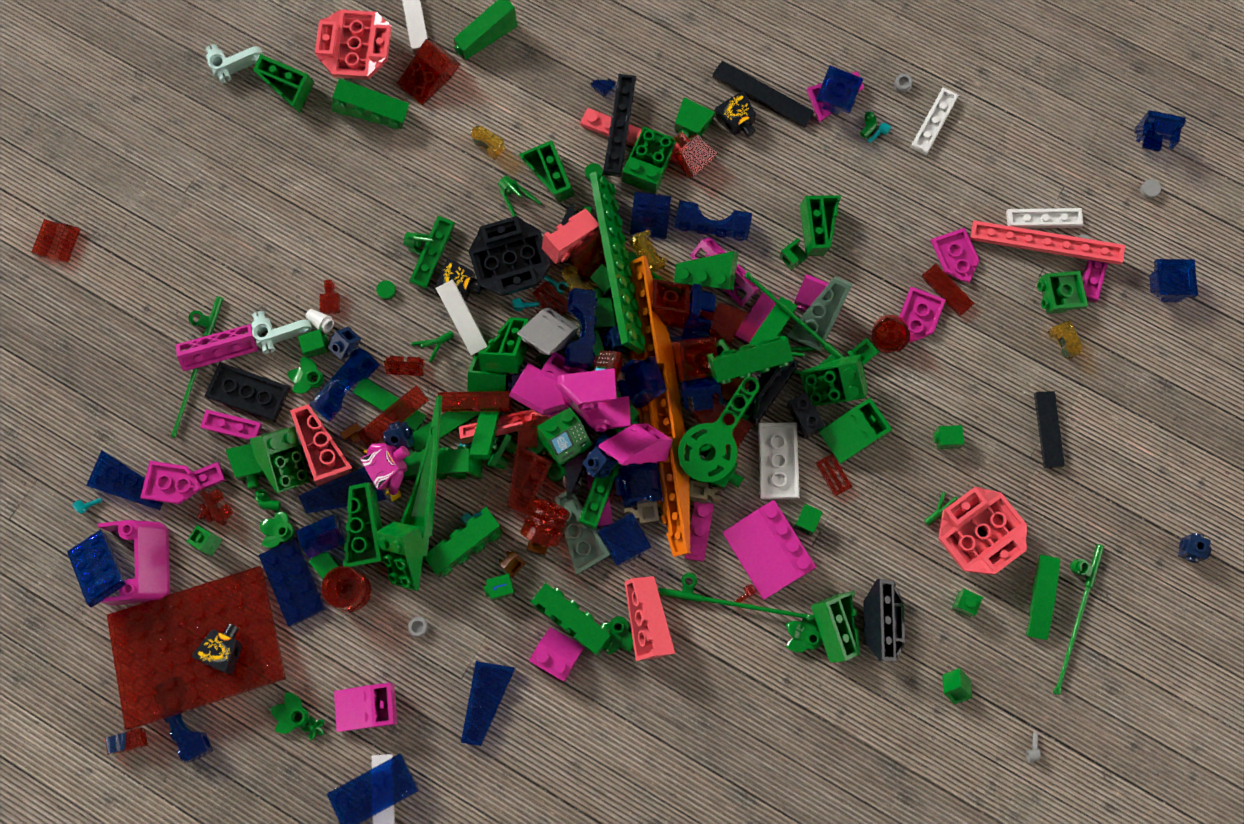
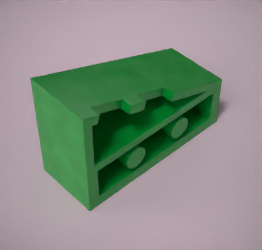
[253,54,315,113]
[799,195,841,257]
[674,251,739,290]
[478,317,529,373]
[811,590,860,663]

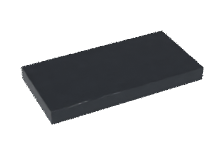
[204,362,290,422]

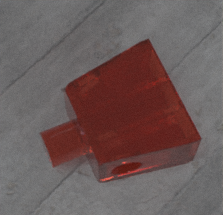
[673,131,718,178]
[700,303,748,347]

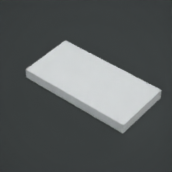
[758,423,800,500]

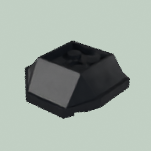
[469,216,551,296]

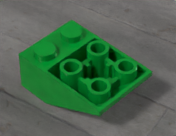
[622,127,677,195]
[800,355,868,406]
[819,397,892,464]
[249,427,310,493]
[376,522,424,591]

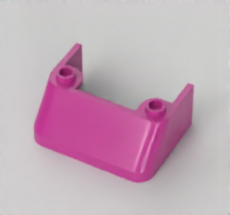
[557,368,631,432]
[98,520,170,606]

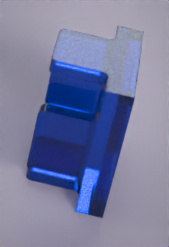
[816,65,864,115]
[1135,110,1186,152]
[1149,259,1198,302]
[682,283,716,337]
[617,356,667,409]
[682,376,724,411]
[614,462,663,508]
[598,512,652,566]

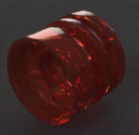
[520,499,570,547]
[321,566,372,612]

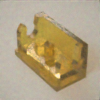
[630,230,667,272]

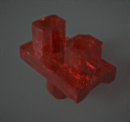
[198,489,234,526]

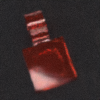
[320,280,340,314]

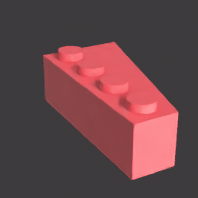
[290,404,354,486]
[625,576,675,661]

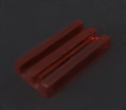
[533,281,572,316]
[815,454,852,497]

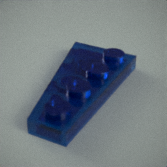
[86,450,163,511]
[299,467,387,514]
[461,661,516,746]

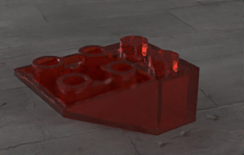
[397,39,461,105]

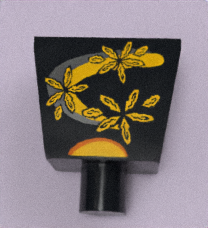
[714,91,756,137]
[435,258,482,301]
[191,623,243,676]

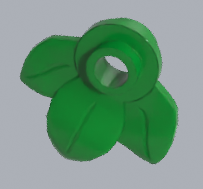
[287,357,324,394]
[260,511,295,548]
[603,616,634,654]
[786,618,823,653]
[270,692,309,734]

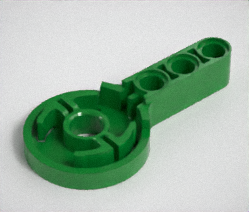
[678,377,760,482]

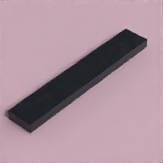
[712,61,815,128]
[603,74,636,177]

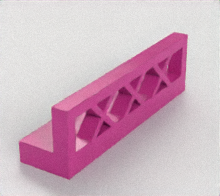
[690,237,760,307]
[176,324,258,372]

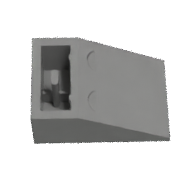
[517,307,579,355]

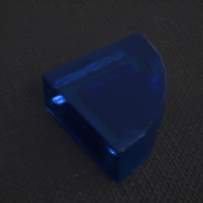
[591,79,616,98]

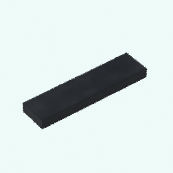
[1034,391,1065,468]

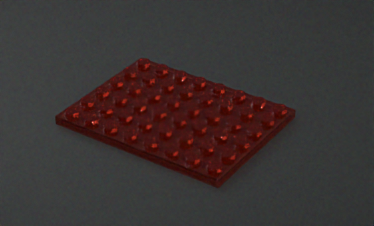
[107,566,286,730]

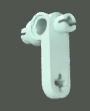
[206,44,264,83]
[251,311,312,354]

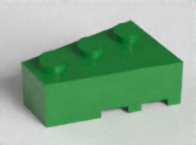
[518,140,575,202]

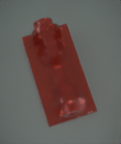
[384,355,425,376]

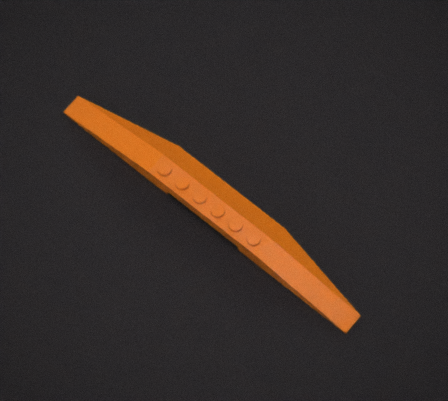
[630,255,690,557]

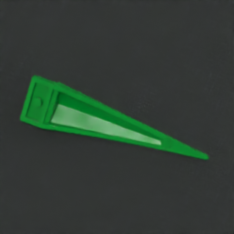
[400,396,442,556]

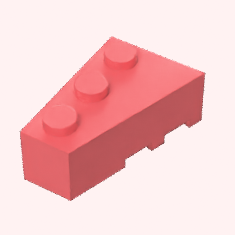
[542,208,599,265]

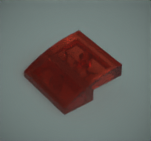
[31,219,81,263]

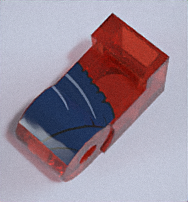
[105,728,148,755]

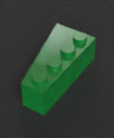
[332,78,409,129]
[707,336,794,384]
[402,446,483,480]
[343,482,383,568]
[424,506,503,577]
[530,582,613,657]

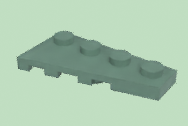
[786,276,852,351]
[555,491,610,576]

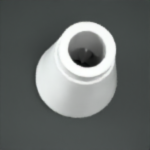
[306,309,334,333]

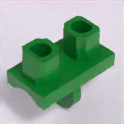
[486,434,518,470]

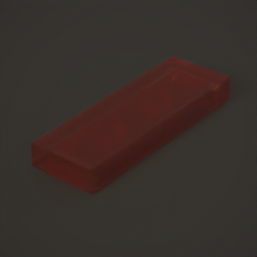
[921,263,975,317]

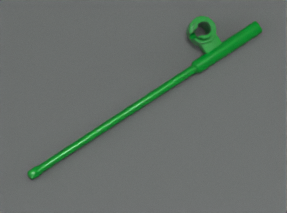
[744,272,844,365]
[171,296,224,438]
[1053,544,1105,695]
[658,572,814,621]

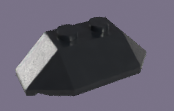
[747,360,799,428]
[863,579,905,662]

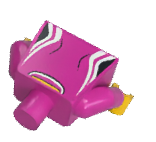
[360,443,410,502]

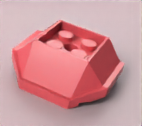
[315,10,392,80]
[938,487,1027,575]

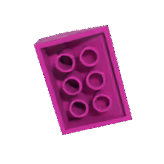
[722,500,816,600]

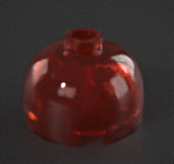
[871,314,910,353]

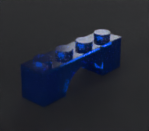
[675,200,753,241]
[565,288,598,369]
[309,348,380,422]
[154,676,213,763]

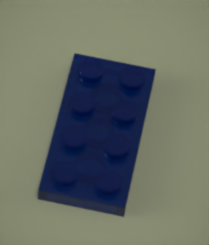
[67,529,126,608]
[258,538,326,627]
[327,753,420,824]

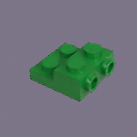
[1037,271,1088,314]

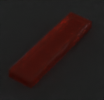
[357,385,430,448]
[438,391,512,412]

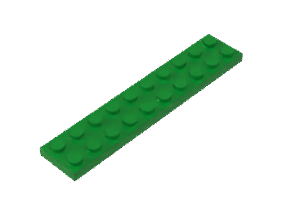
[589,171,646,354]

